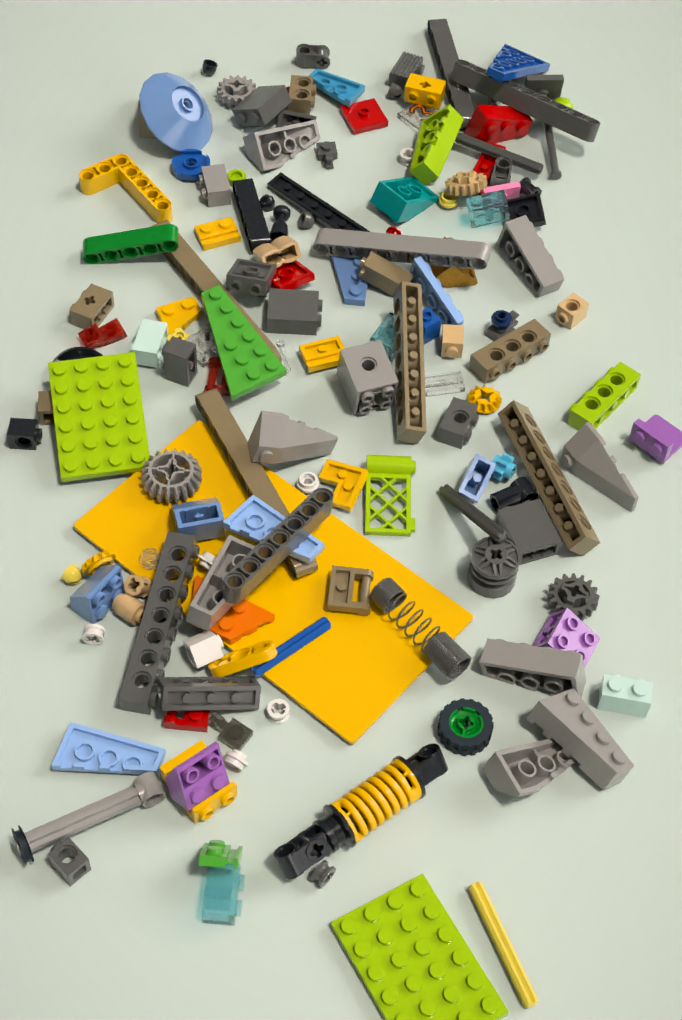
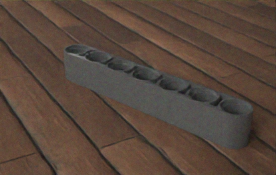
[223,487,334,604]

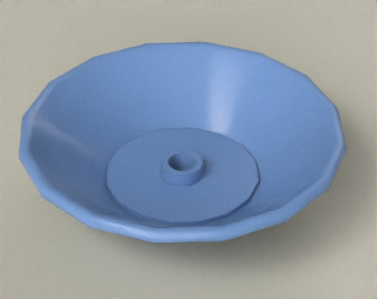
[139,72,213,152]

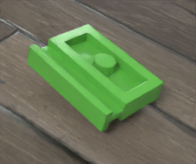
[198,840,243,869]

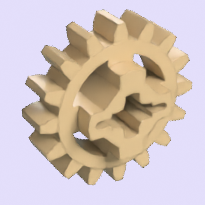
[445,171,487,197]

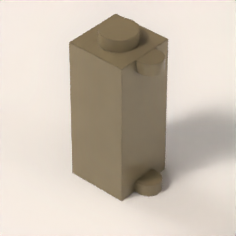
[357,251,414,296]

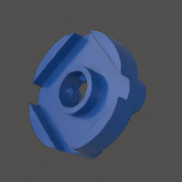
[172,149,210,181]

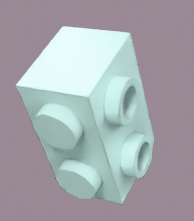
[129,319,168,368]
[597,674,653,718]

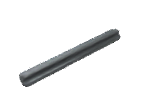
[455,132,544,175]
[439,484,507,543]

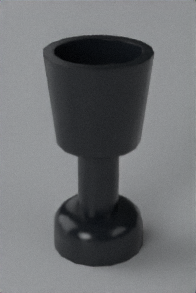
[270,205,291,242]

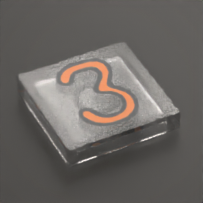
[397,103,440,133]

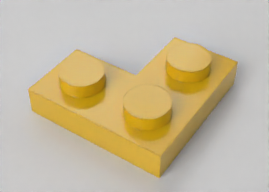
[318,459,369,511]

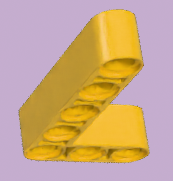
[79,154,173,223]

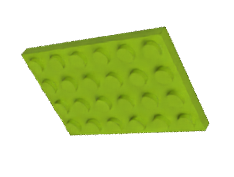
[48,352,150,482]
[330,873,509,1020]

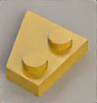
[156,296,202,335]

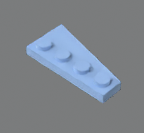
[409,256,464,325]
[222,495,325,564]
[51,722,166,775]

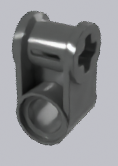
[295,44,330,70]
[489,156,513,187]

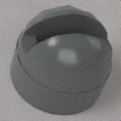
[387,83,402,99]
[298,212,315,229]

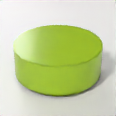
[227,169,246,187]

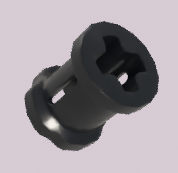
[519,177,542,196]

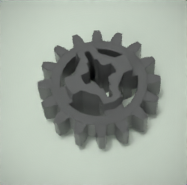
[547,573,600,621]

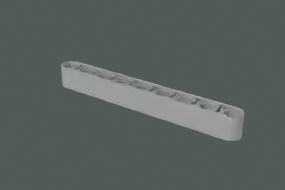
[313,228,491,270]

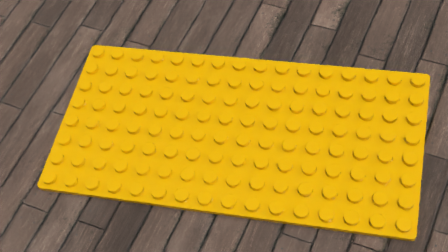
[74,420,473,744]

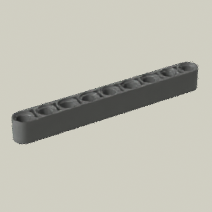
[427,19,475,129]
[451,59,601,142]

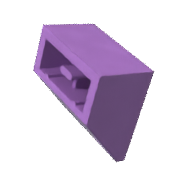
[165,741,230,811]

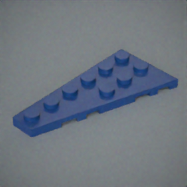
[486,44,550,83]

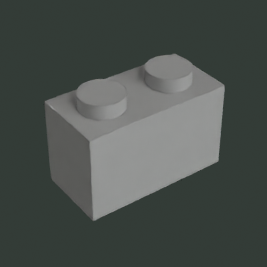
[198,164,231,207]

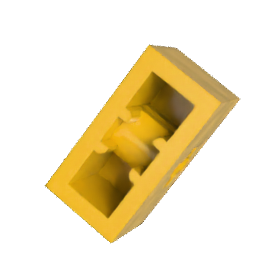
[404,73,446,109]

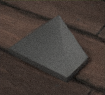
[277,110,317,128]

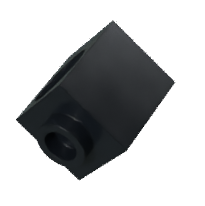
[7,418,42,450]

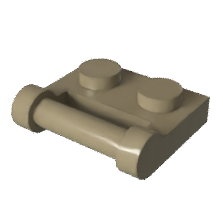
[327,565,374,616]

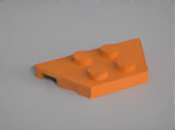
[190,575,275,645]

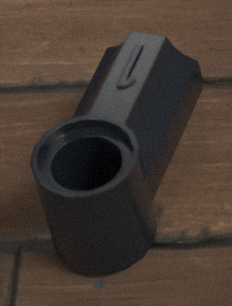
[490,476,538,512]

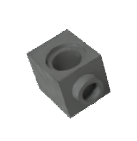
[48,837,91,887]

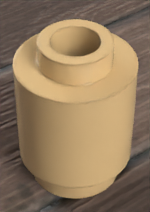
[112,593,146,625]

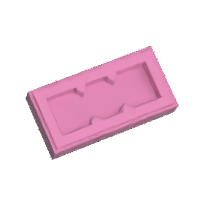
[480,182,521,206]

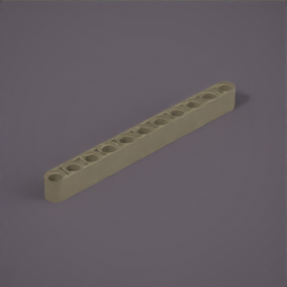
[150,220,282,362]
[195,388,318,579]

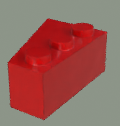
[464,104,533,143]

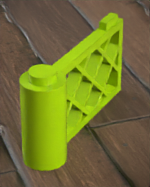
[365,455,416,537]

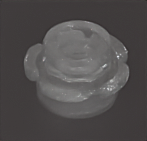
[139,548,161,570]

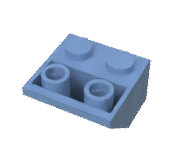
[171,497,225,541]
[70,565,125,624]

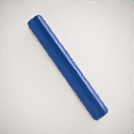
[250,617,331,677]

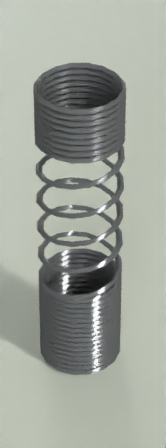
[370,578,471,680]

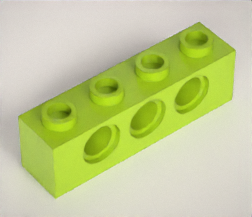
[567,362,641,431]

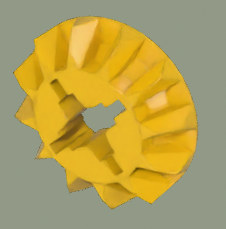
[467,384,502,414]
[81,550,116,576]

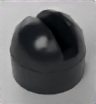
[202,59,218,76]
[260,194,275,212]

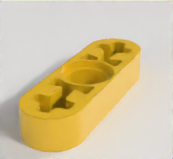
[208,640,278,677]

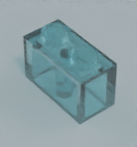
[466,190,510,228]
[202,864,245,926]

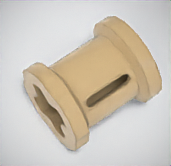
[124,575,153,598]

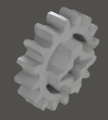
[217,75,256,107]

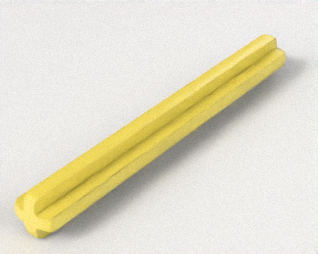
[469,882,538,1008]

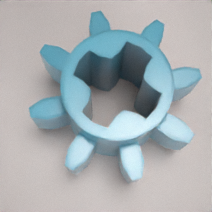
[492,453,517,481]

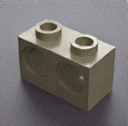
[288,75,317,115]

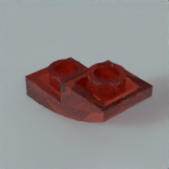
[78,318,127,349]

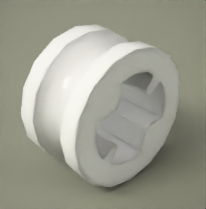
[399,148,414,166]
[82,624,105,645]
[267,699,290,724]

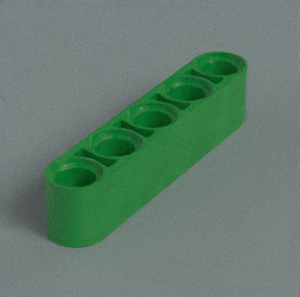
[82,224,179,264]

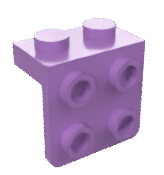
[629,415,682,464]

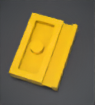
[194,217,241,251]
[299,336,345,373]

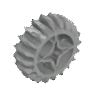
[141,448,202,505]

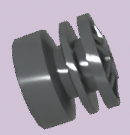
[467,537,520,599]

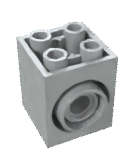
[336,340,399,415]

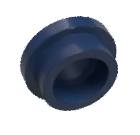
[491,310,512,330]

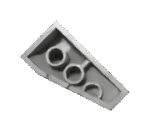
[243,120,320,171]
[247,411,338,464]
[561,422,639,512]
[483,738,577,797]

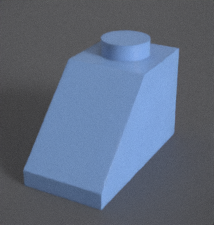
[457,454,496,503]

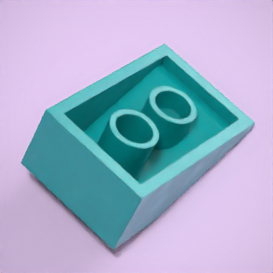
[370,176,439,223]

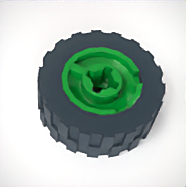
[437,698,494,756]

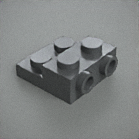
[226,258,277,297]

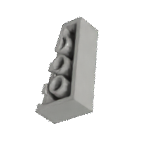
[186,535,255,631]
[480,638,586,698]
[526,688,634,790]

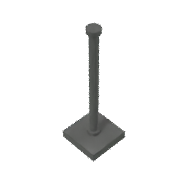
[524,75,564,180]

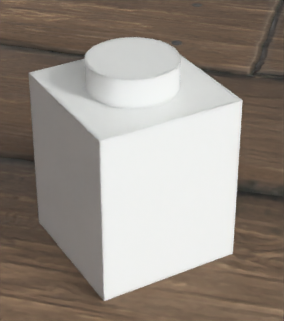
[182,630,224,669]

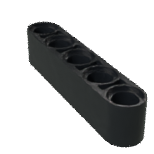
[232,178,271,253]

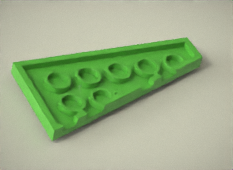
[201,285,287,402]

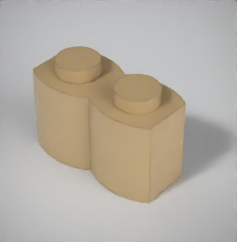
[253,236,301,268]

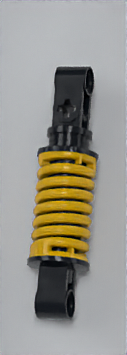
[274,743,448,879]

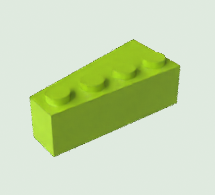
[409,104,464,185]

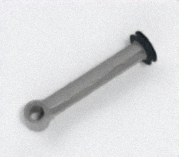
[11,771,166,865]

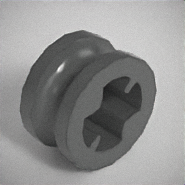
[311,860,336,887]

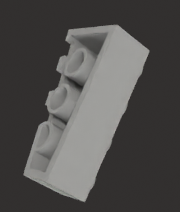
[496,215,564,297]

